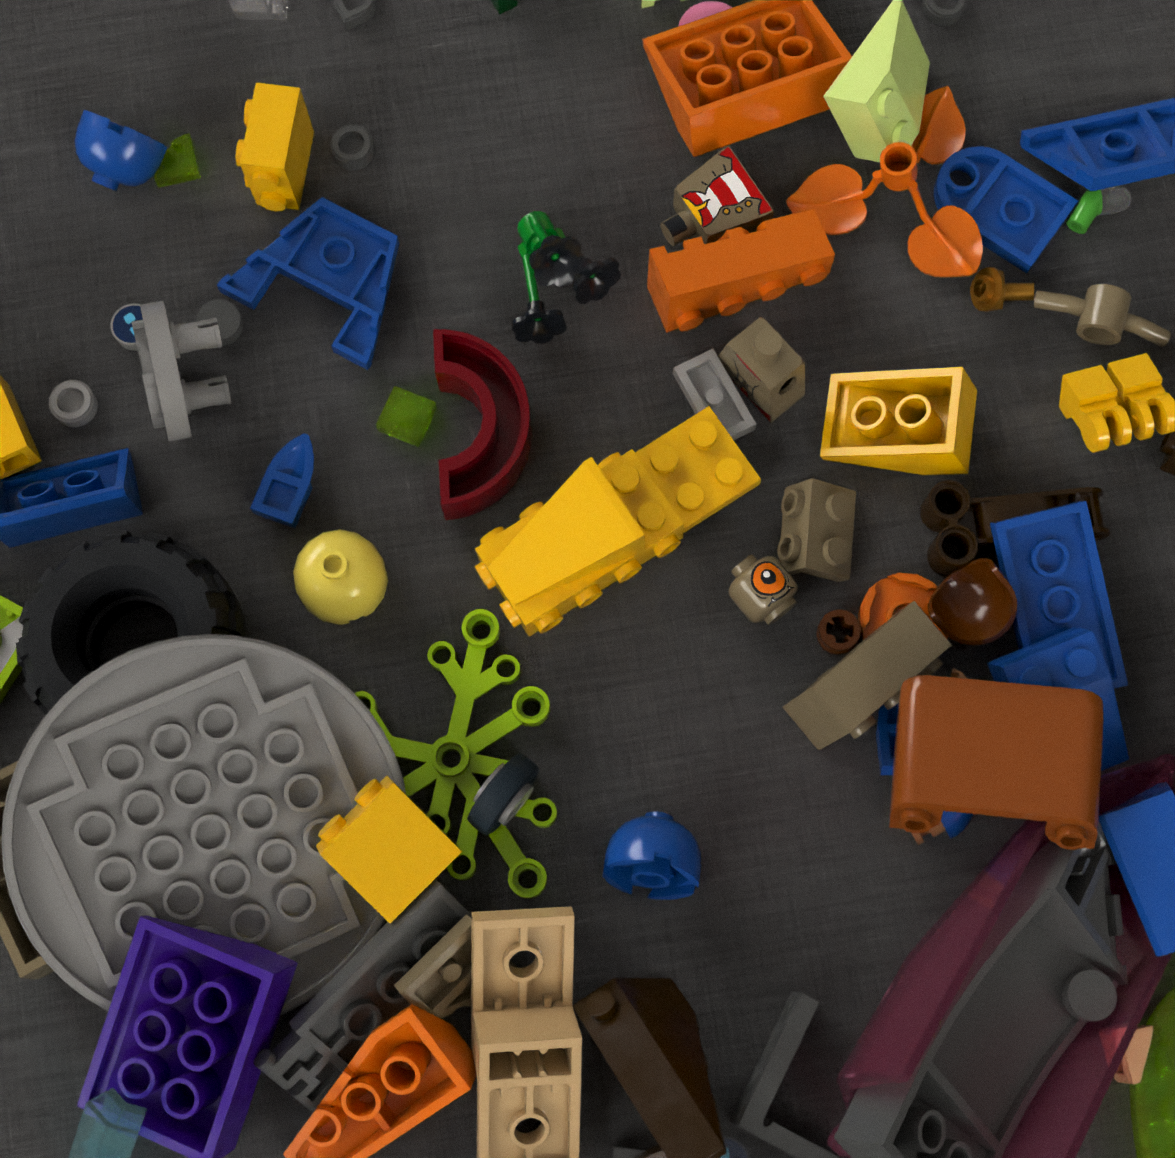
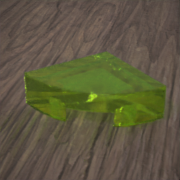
[154,133,201,188]

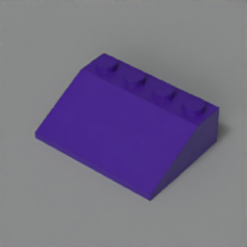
[77,915,298,1158]

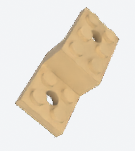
[471,906,582,1158]

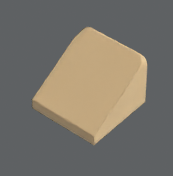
[1103,1025,1153,1084]

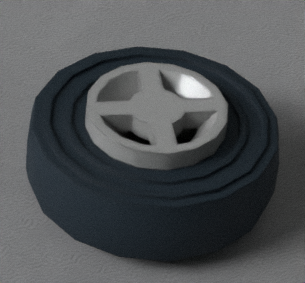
[467,753,539,836]

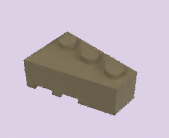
[782,601,951,751]

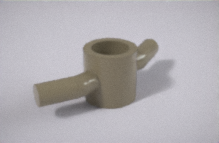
[1034,284,1171,347]

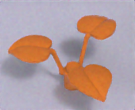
[786,86,983,277]

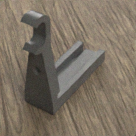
[730,991,840,1158]

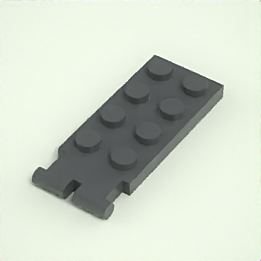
[254,878,472,1113]

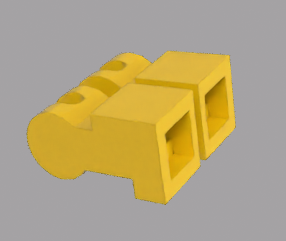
[1059,353,1175,453]

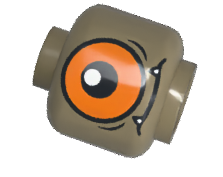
[728,554,798,626]

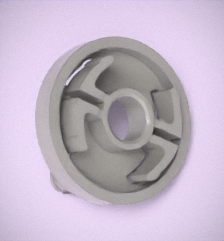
[131,301,231,442]

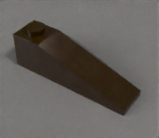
[573,978,727,1158]

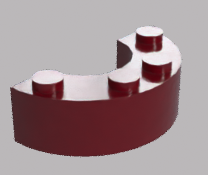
[433,329,532,521]

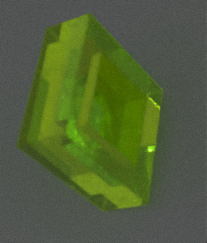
[376,386,437,447]

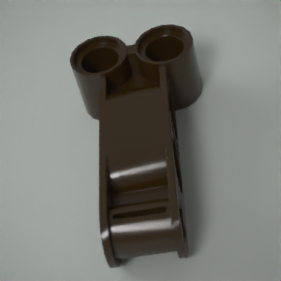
[920,480,1110,577]

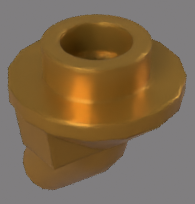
[970,267,1034,312]

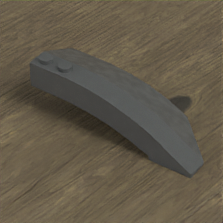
[834,821,1128,1158]

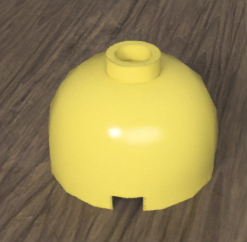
[293,529,388,625]

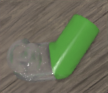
[1066,186,1132,234]

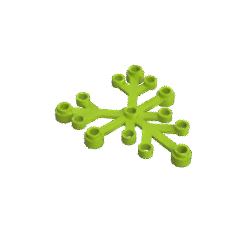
[354,609,557,899]

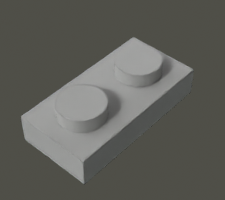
[673,348,756,440]

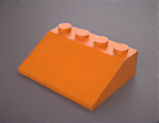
[642,0,852,157]

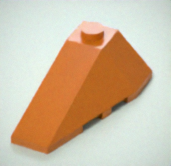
[283,1004,476,1158]

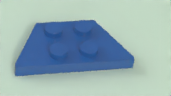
[1020,98,1175,192]

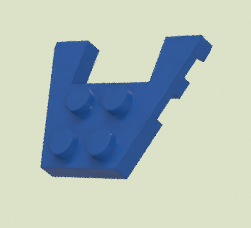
[217,197,400,370]

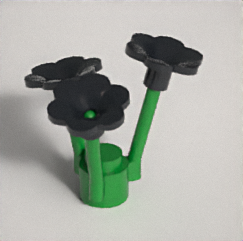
[511,211,621,344]

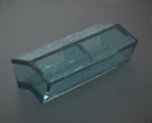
[68,1088,147,1158]

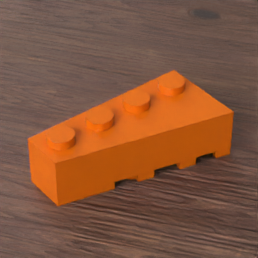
[647,209,835,333]

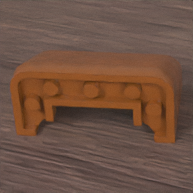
[889,675,1104,850]

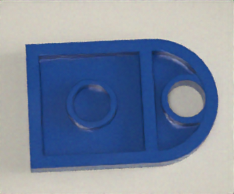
[934,146,1078,274]

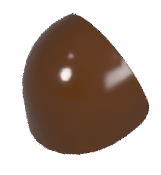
[928,558,1017,645]

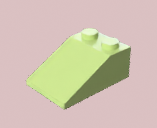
[823,0,930,163]

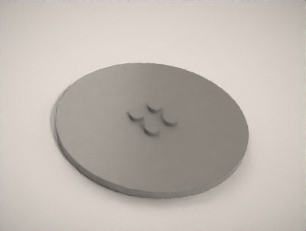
[1,634,406,1015]

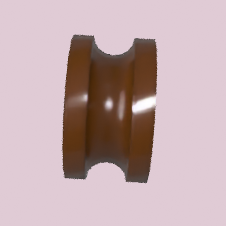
[816,609,861,655]

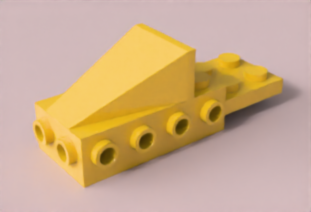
[474,406,761,637]

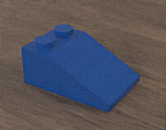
[987,627,1129,771]

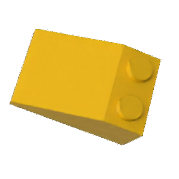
[820,367,977,475]

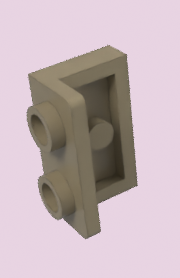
[777,478,856,582]

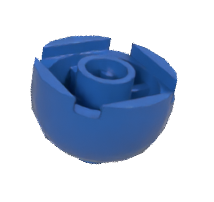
[75,110,167,192]
[603,811,701,900]

